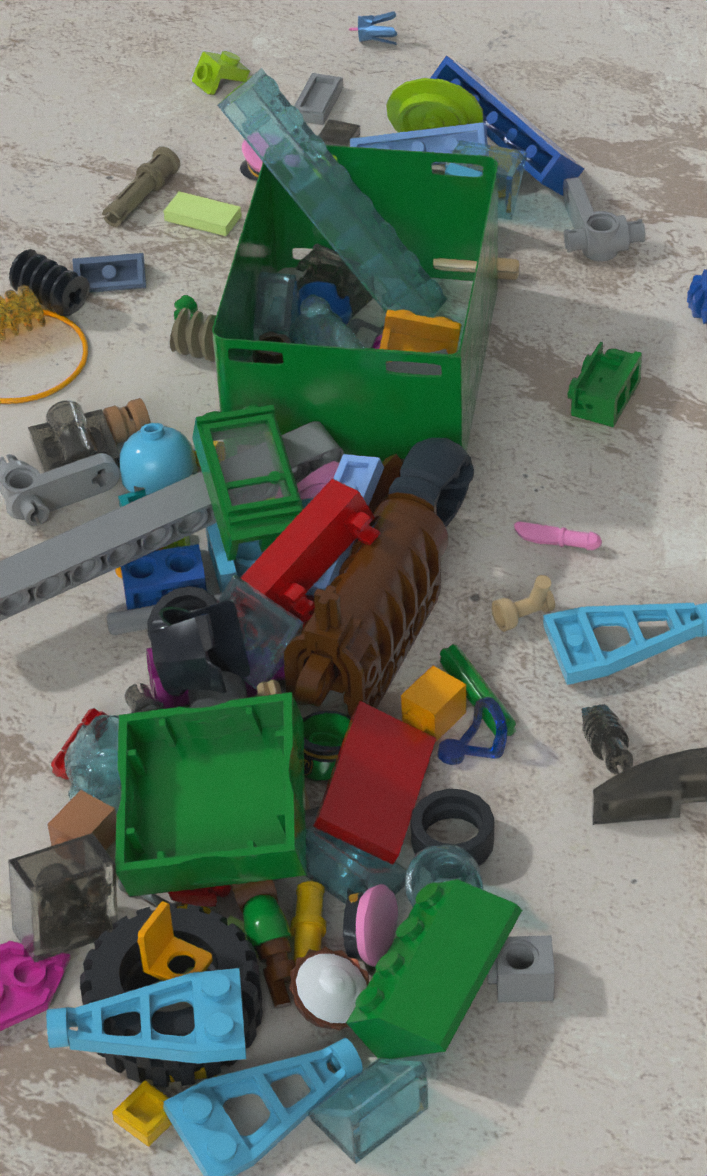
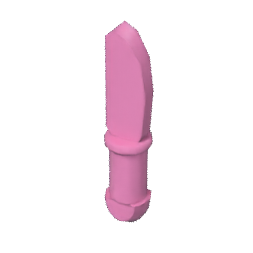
[514,521,602,550]

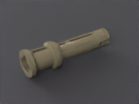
[102,146,181,227]

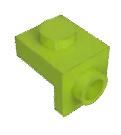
[192,51,250,95]

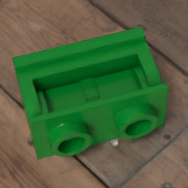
[567,342,642,427]

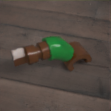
[231,880,296,1009]

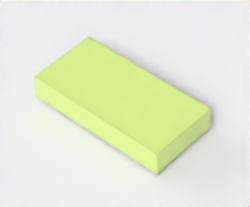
[163,191,242,236]

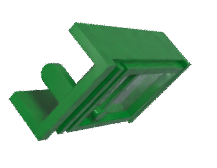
[192,405,304,561]

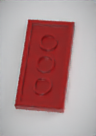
[313,701,436,865]

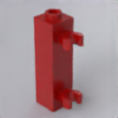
[235,479,381,623]

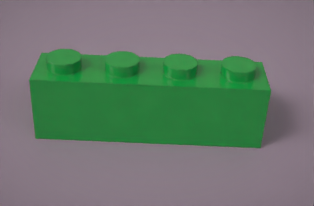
[346,879,523,1061]

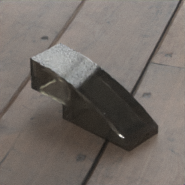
[592,747,707,825]

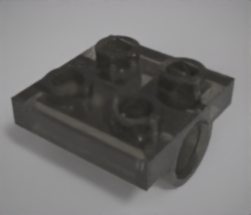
[28,400,120,474]

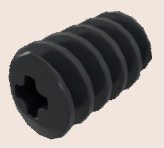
[9,249,90,316]

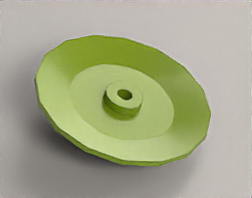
[386,78,484,133]

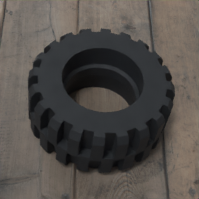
[80,903,263,1087]

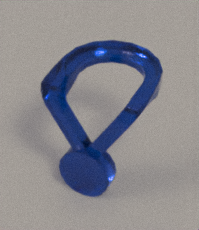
[437,696,507,765]

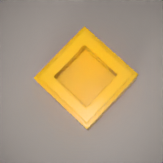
[112,1081,172,1147]

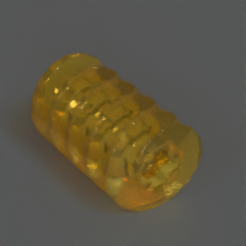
[0,285,46,341]

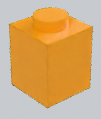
[401,665,466,742]

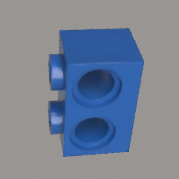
[121,544,207,610]

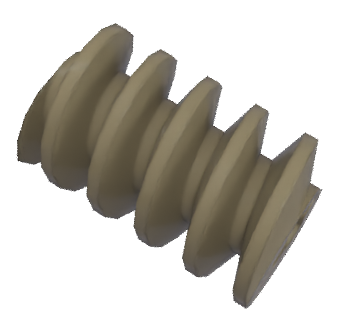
[170,308,216,362]

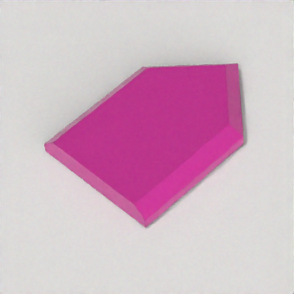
[0,941,71,1031]

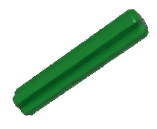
[440,644,516,740]

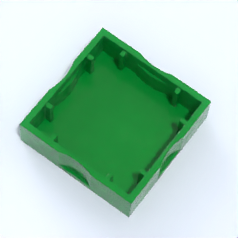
[115,692,307,897]

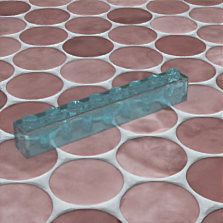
[217,68,447,317]

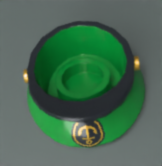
[303,710,351,781]

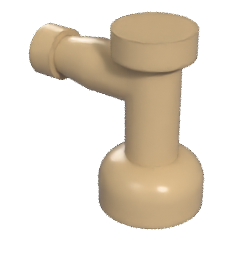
[491,575,555,632]

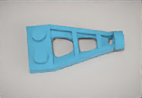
[543,603,707,685]
[46,968,246,1064]
[163,1038,363,1176]

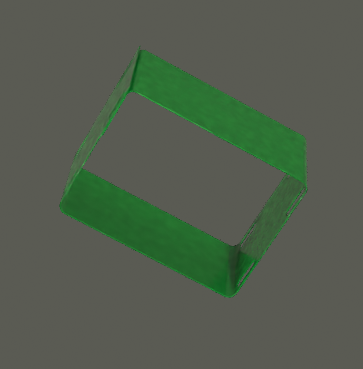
[212,142,498,462]

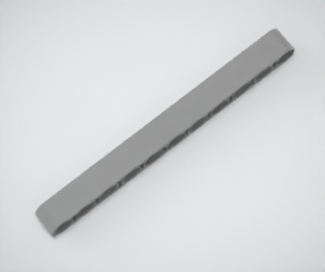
[0,421,344,621]

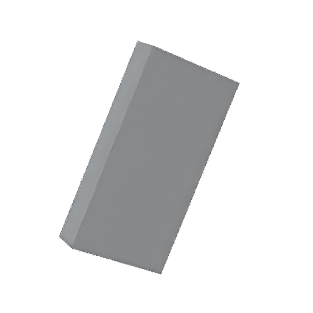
[291,73,344,125]

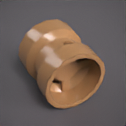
[103,398,151,445]

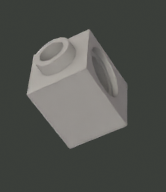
[487,935,554,1003]

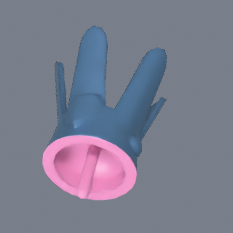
[349,11,397,45]

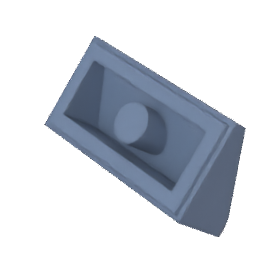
[72,253,146,293]

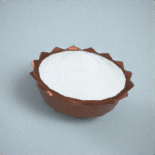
[289,946,369,1031]

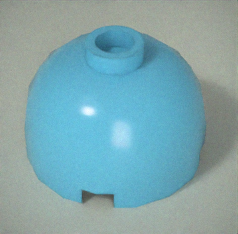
[120,423,198,495]

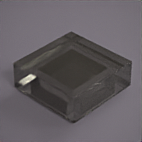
[317,119,360,147]

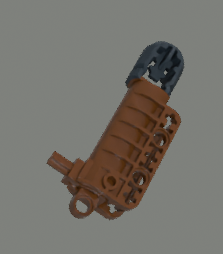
[283,437,474,718]

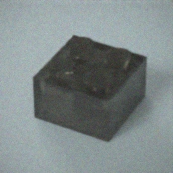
[8,833,118,962]

